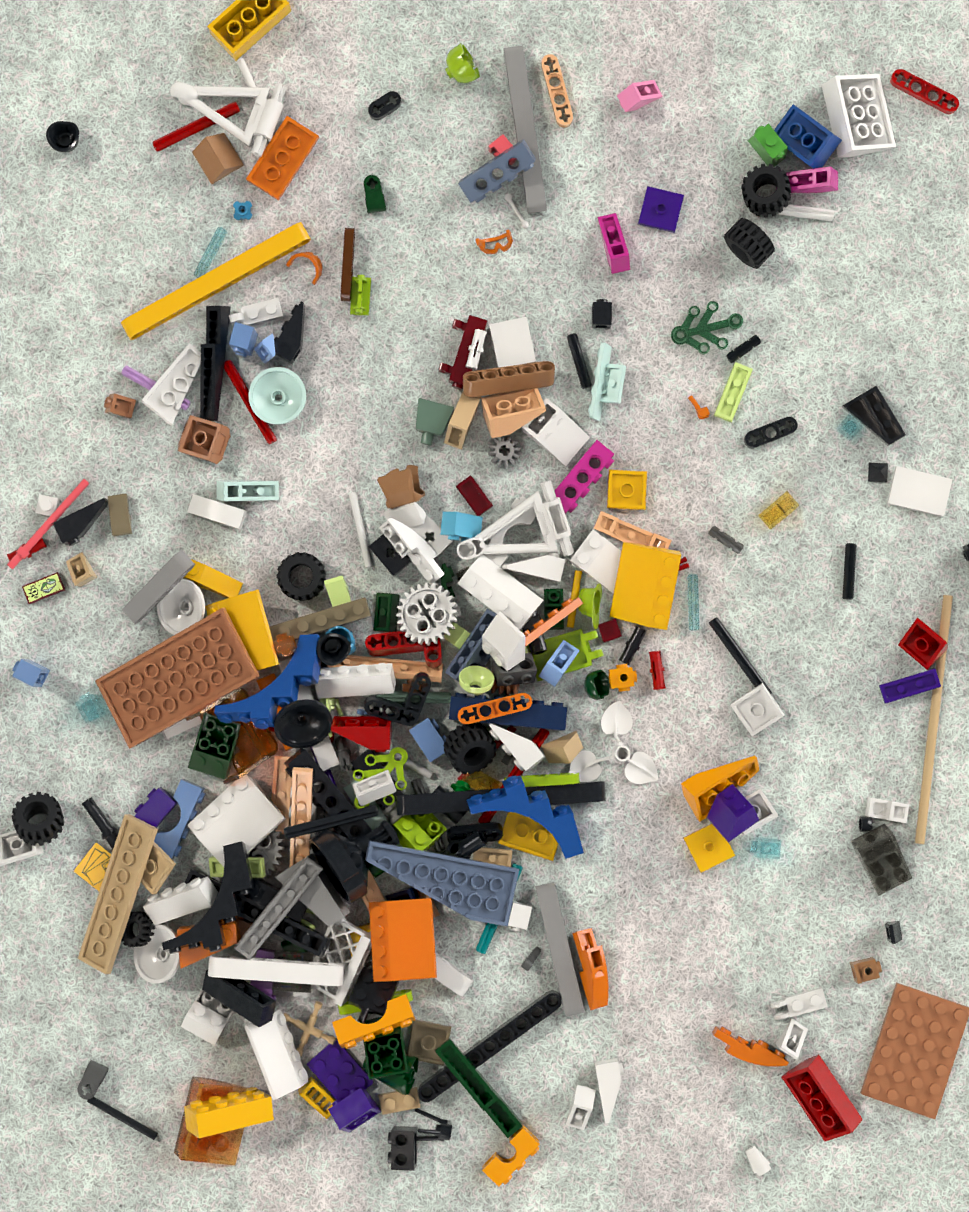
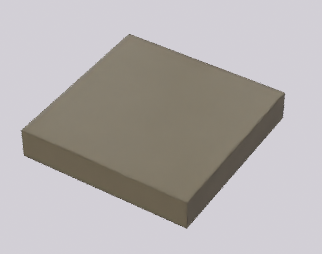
[407,1020,451,1066]

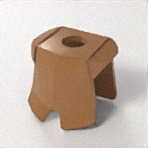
[377,465,425,509]

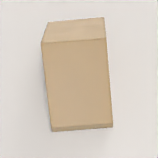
[66,552,97,587]
[541,731,583,764]

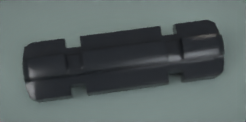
[726,335,761,363]

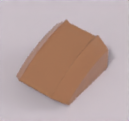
[178,415,231,464]

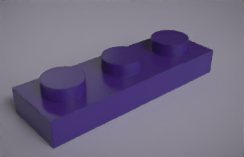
[879,669,941,704]

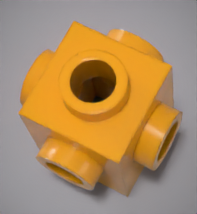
[608,664,637,692]

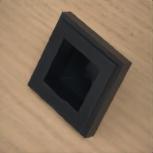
[868,462,888,483]

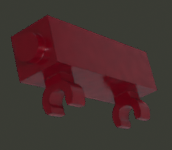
[438,315,488,390]

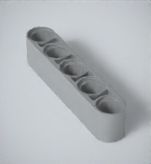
[122,550,195,624]

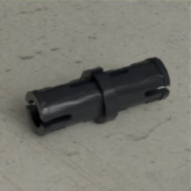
[619,626,647,665]

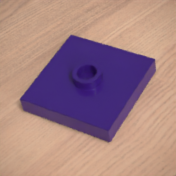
[638,186,684,233]

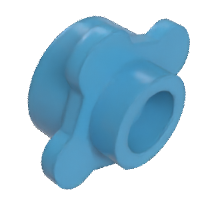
[233,201,252,220]

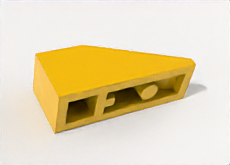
[184,559,243,598]

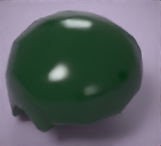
[584,670,609,700]

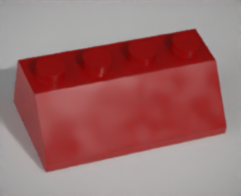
[781,1054,863,1142]

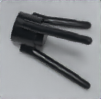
[405,1108,452,1141]

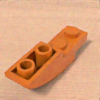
[572,928,609,1010]
[712,1026,789,1067]

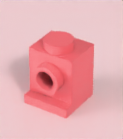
[488,134,517,165]

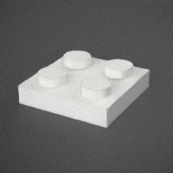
[730,683,785,736]

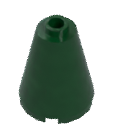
[363,1056,419,1095]

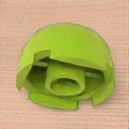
[445,43,480,83]

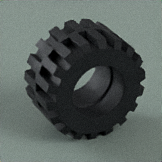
[741,164,791,217]
[724,218,775,269]
[276,552,326,601]
[443,723,497,774]
[12,792,64,846]

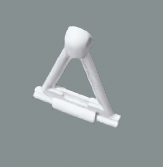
[170,82,287,157]
[456,480,574,560]

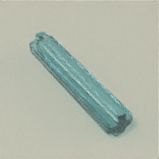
[194,227,227,278]
[687,574,700,631]

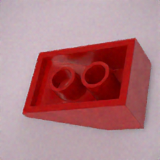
[331,716,392,752]

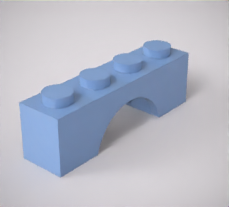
[154,779,206,859]

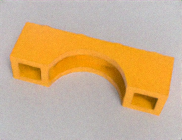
[332,994,416,1049]

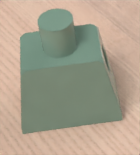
[416,398,454,446]

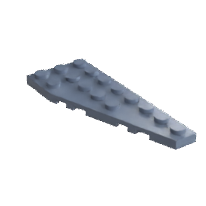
[365,841,519,927]

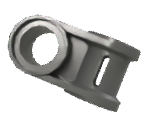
[77,1060,109,1100]

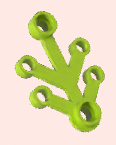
[353,747,408,809]

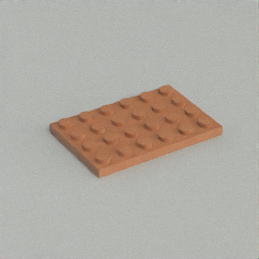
[860,982,969,1119]

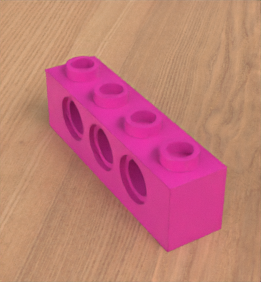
[555,440,615,514]

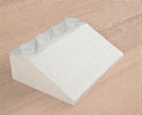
[822,74,896,158]
[188,772,286,867]

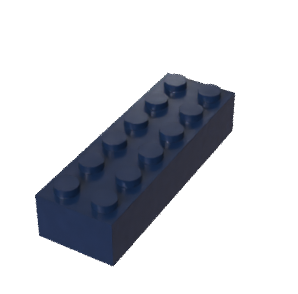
[449,693,568,730]

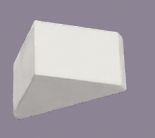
[776,1019,808,1059]

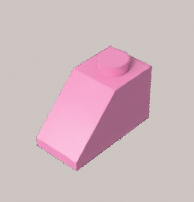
[617,80,663,112]

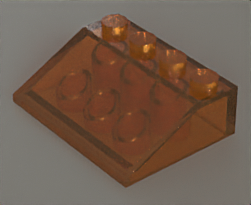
[174,1076,248,1165]

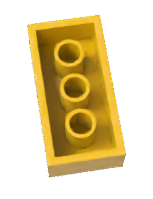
[207,0,291,61]
[184,1087,274,1138]

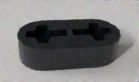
[368,91,401,120]

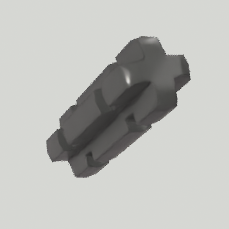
[708,526,744,554]

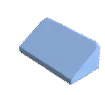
[254,333,275,364]

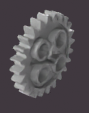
[247,826,286,879]

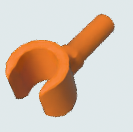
[688,395,710,419]

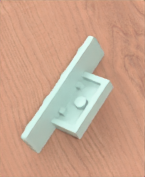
[588,342,626,421]

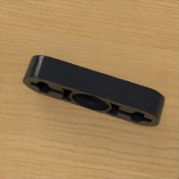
[744,417,798,449]
[447,822,503,843]

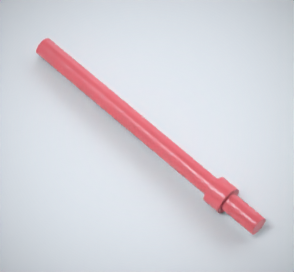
[7,479,89,570]

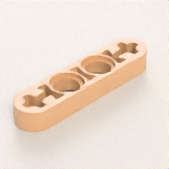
[541,54,573,128]

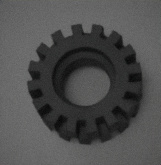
[121,911,155,947]

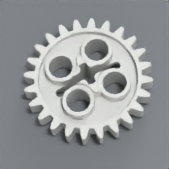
[396,582,459,646]

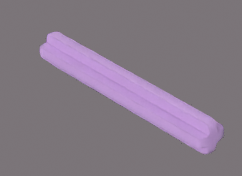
[121,366,191,410]

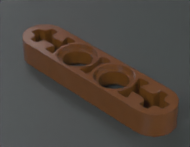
[340,228,355,302]

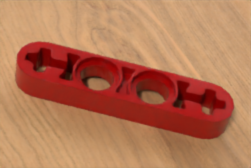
[890,69,959,114]

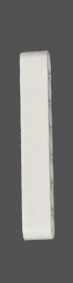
[208,955,344,986]

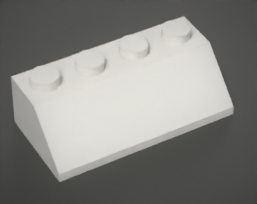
[457,554,543,631]
[244,1009,308,1100]

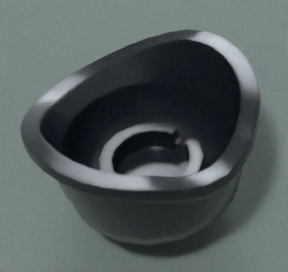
[46,121,80,152]
[317,633,351,666]

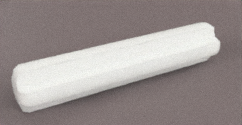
[778,204,834,221]

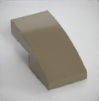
[108,493,132,537]

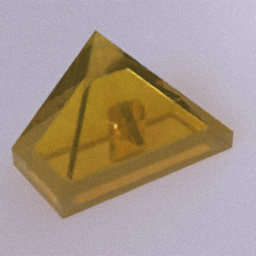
[460,771,502,790]

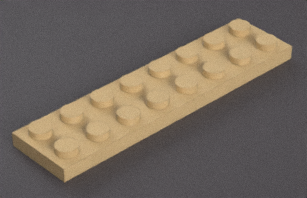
[78,814,158,974]

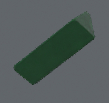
[373,593,400,632]

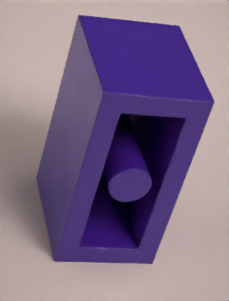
[134,787,178,828]

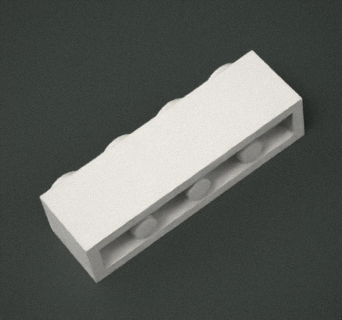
[315,663,396,699]
[143,876,218,925]

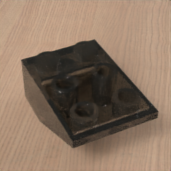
[851,823,912,896]

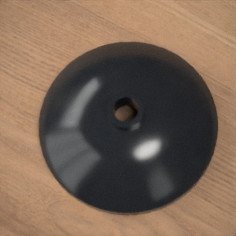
[274,699,332,748]

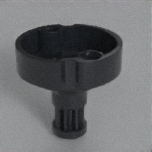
[309,820,400,905]

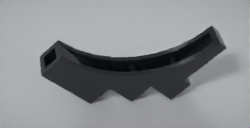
[162,841,255,954]

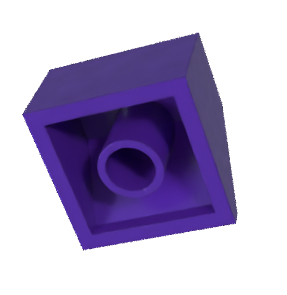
[707,784,759,842]
[328,1087,382,1133]

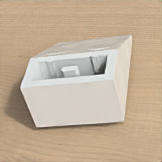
[522,398,590,467]
[489,724,546,772]

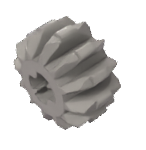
[488,436,521,468]

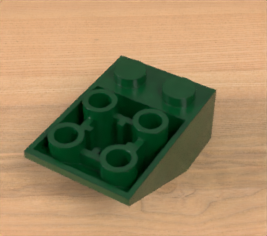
[188,713,242,779]
[361,1017,408,1080]

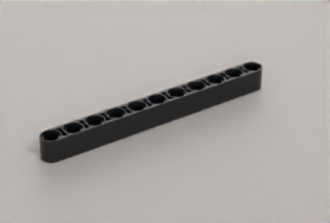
[396,781,606,816]

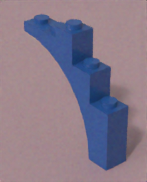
[214,634,321,729]
[467,775,584,859]

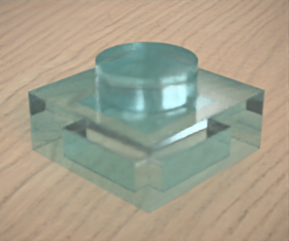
[836,414,863,441]

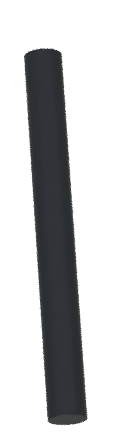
[87,1097,158,1140]

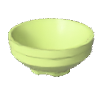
[459,666,494,695]

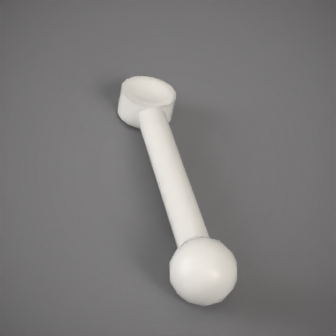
[505,194,529,228]

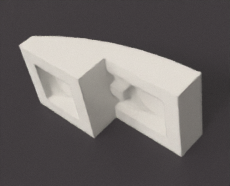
[865,797,910,823]

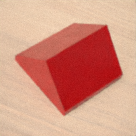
[898,618,948,670]

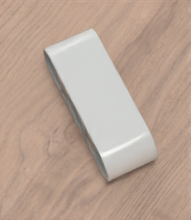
[435,953,474,997]

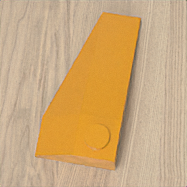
[681,756,759,822]

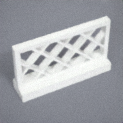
[308,921,372,1006]

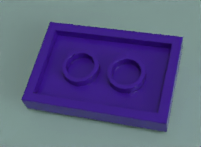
[306,1038,374,1100]

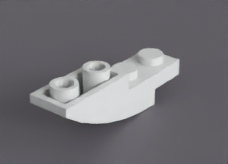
[379,518,444,585]

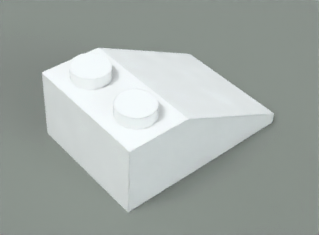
[569,530,621,594]

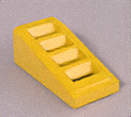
[298,1076,336,1119]

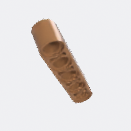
[463,361,555,397]

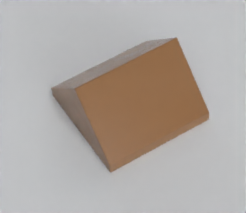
[192,133,244,184]

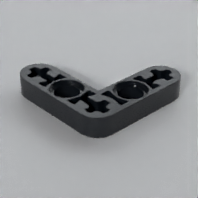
[364,672,431,726]

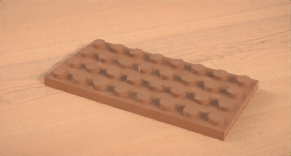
[95,608,260,749]

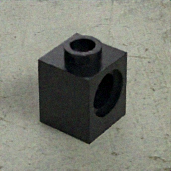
[591,299,612,328]

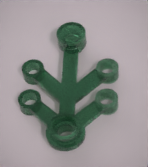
[671,301,743,355]

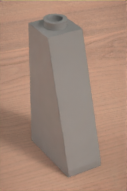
[276,853,350,926]

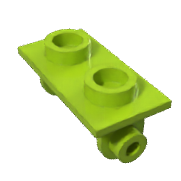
[350,275,371,316]

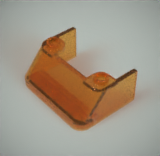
[185,688,278,784]

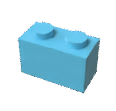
[440,512,483,542]

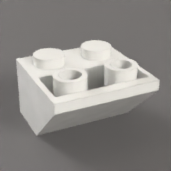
[181,990,234,1046]

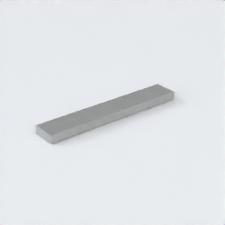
[234,855,323,960]

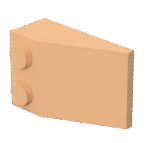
[481,388,546,438]

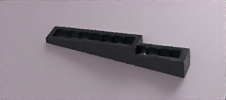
[200,306,231,421]

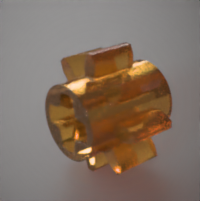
[273,632,297,657]

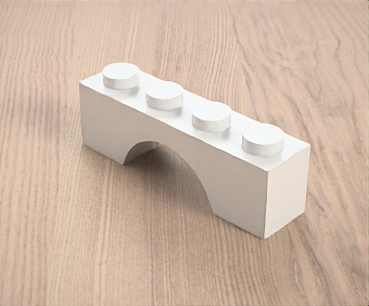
[483,496,536,568]

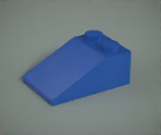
[774,104,842,169]

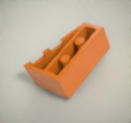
[177,921,240,969]

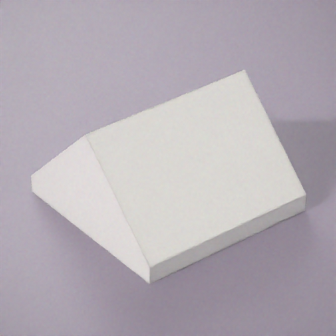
[742,789,779,835]
[0,830,44,866]

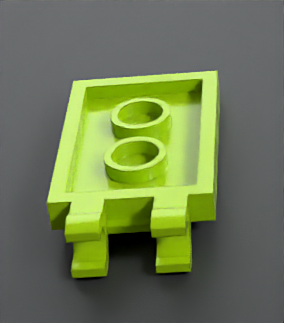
[527,628,604,682]

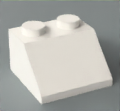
[482,612,525,671]

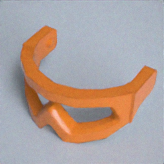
[476,229,513,254]
[286,252,323,285]

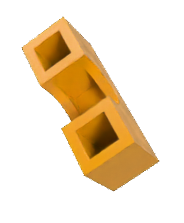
[482,1124,540,1187]

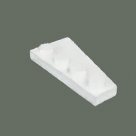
[141,343,201,426]

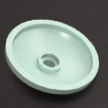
[249,367,306,425]

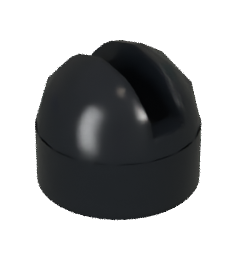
[859,816,874,832]

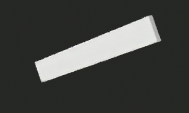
[279,657,340,771]

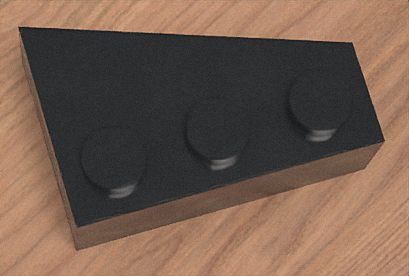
[842,386,906,446]

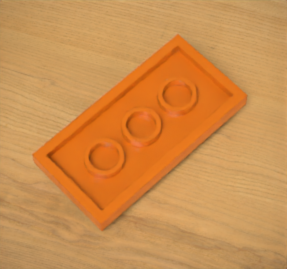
[246,116,319,201]

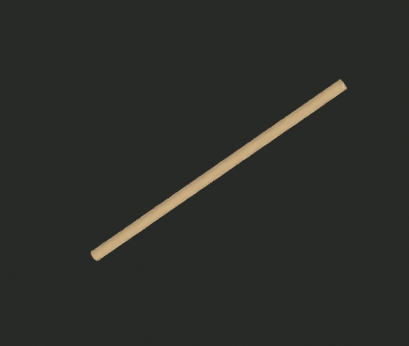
[915,595,953,844]

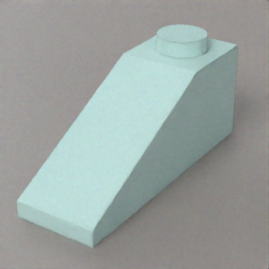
[217,480,279,501]

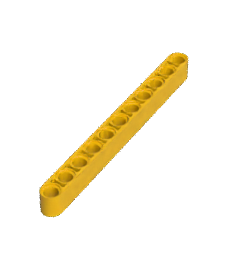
[121,222,311,340]

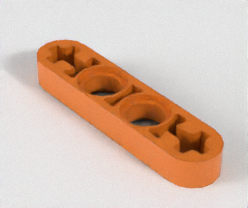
[458,693,532,724]

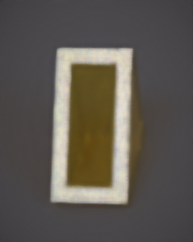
[758,491,799,530]

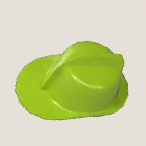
[578,583,602,629]

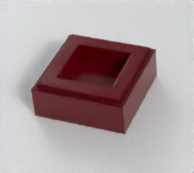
[598,618,622,643]

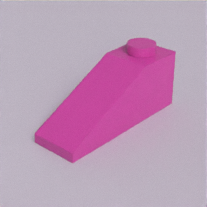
[776,166,838,193]
[597,213,630,274]

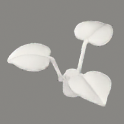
[568,701,658,784]

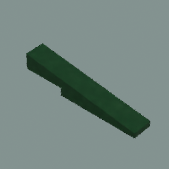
[435,1038,523,1138]

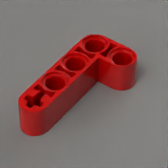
[365,628,443,668]

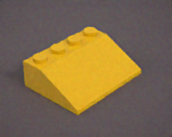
[610,542,681,630]
[205,589,279,671]

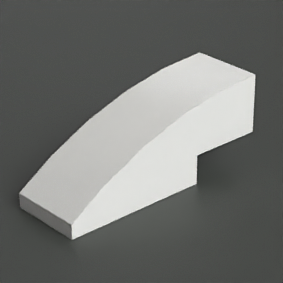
[187,494,247,530]

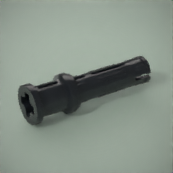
[82,797,118,851]

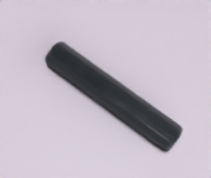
[567,333,592,389]
[842,543,857,600]

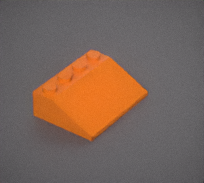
[369,898,437,982]

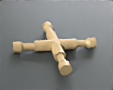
[283,1001,336,1057]

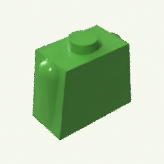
[748,123,788,167]

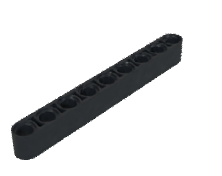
[418,990,562,1102]

